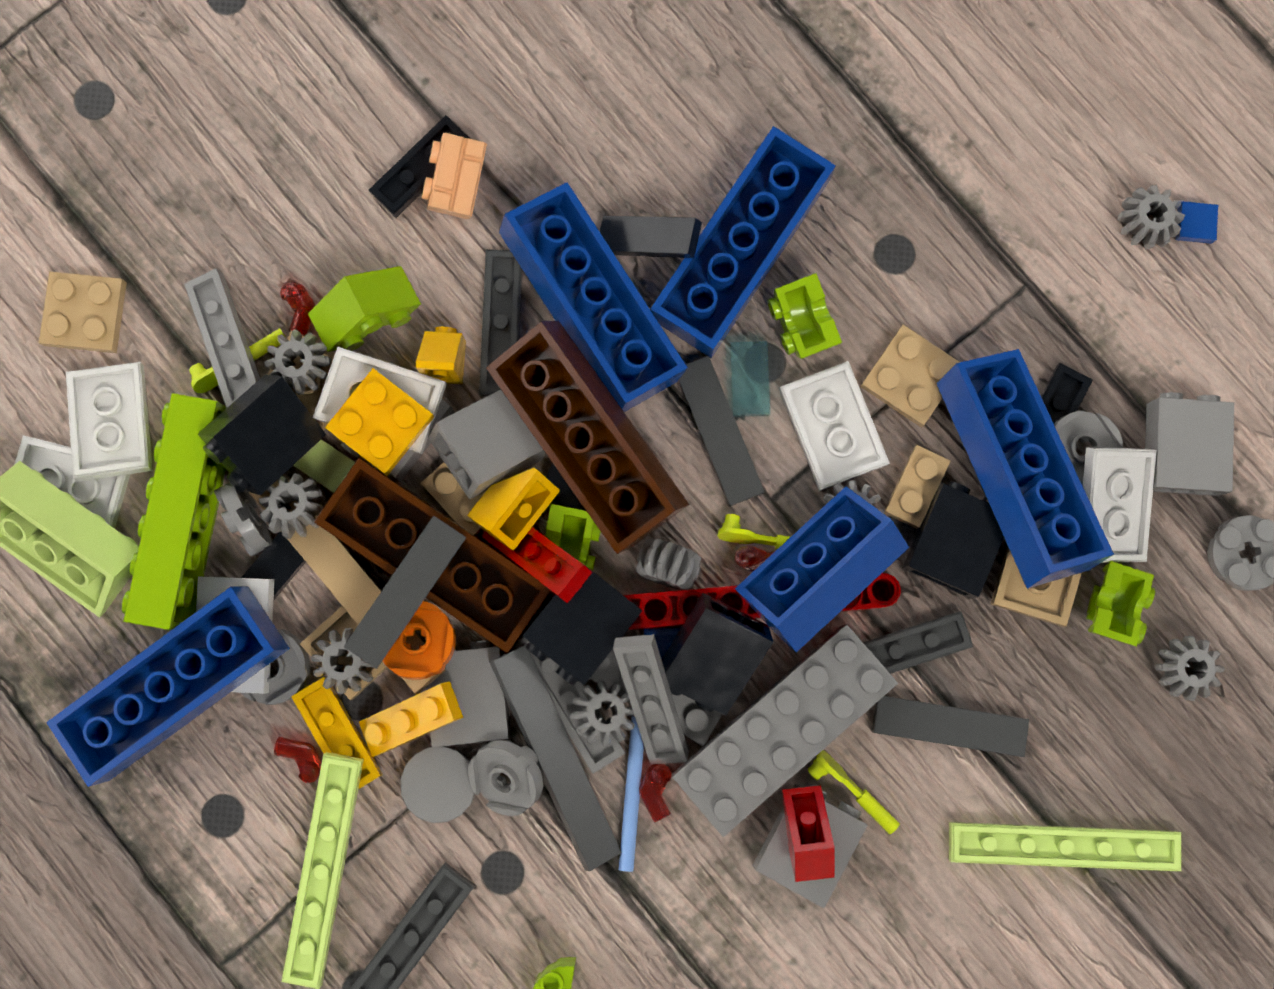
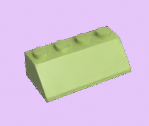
[0,461,139,618]

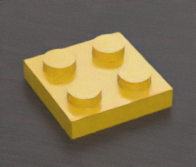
[325,368,435,476]

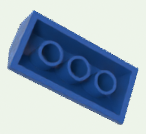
[735,486,909,653]

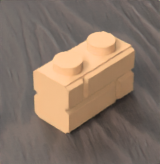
[421,133,487,219]

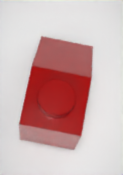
[782,785,835,882]

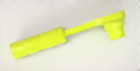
[189,328,285,393]
[717,514,791,549]
[808,750,900,834]

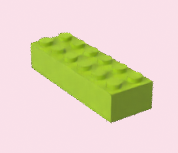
[122,393,226,630]

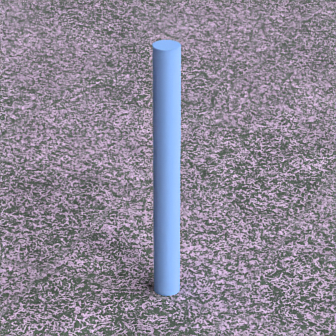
[618,716,644,872]

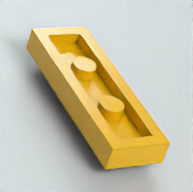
[291,677,383,790]
[359,681,464,757]

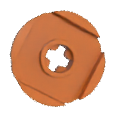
[383,601,456,680]

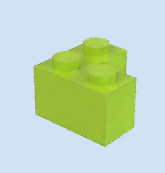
[308,266,421,352]

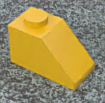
[416,326,466,384]
[467,468,560,551]

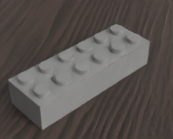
[672,624,898,837]

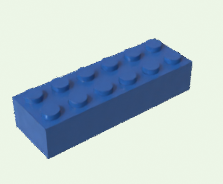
[650,126,836,358]
[499,182,688,412]
[936,349,1114,589]
[46,586,290,787]

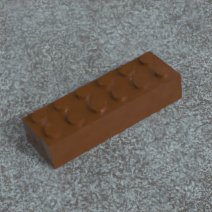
[486,321,690,554]
[314,458,550,653]

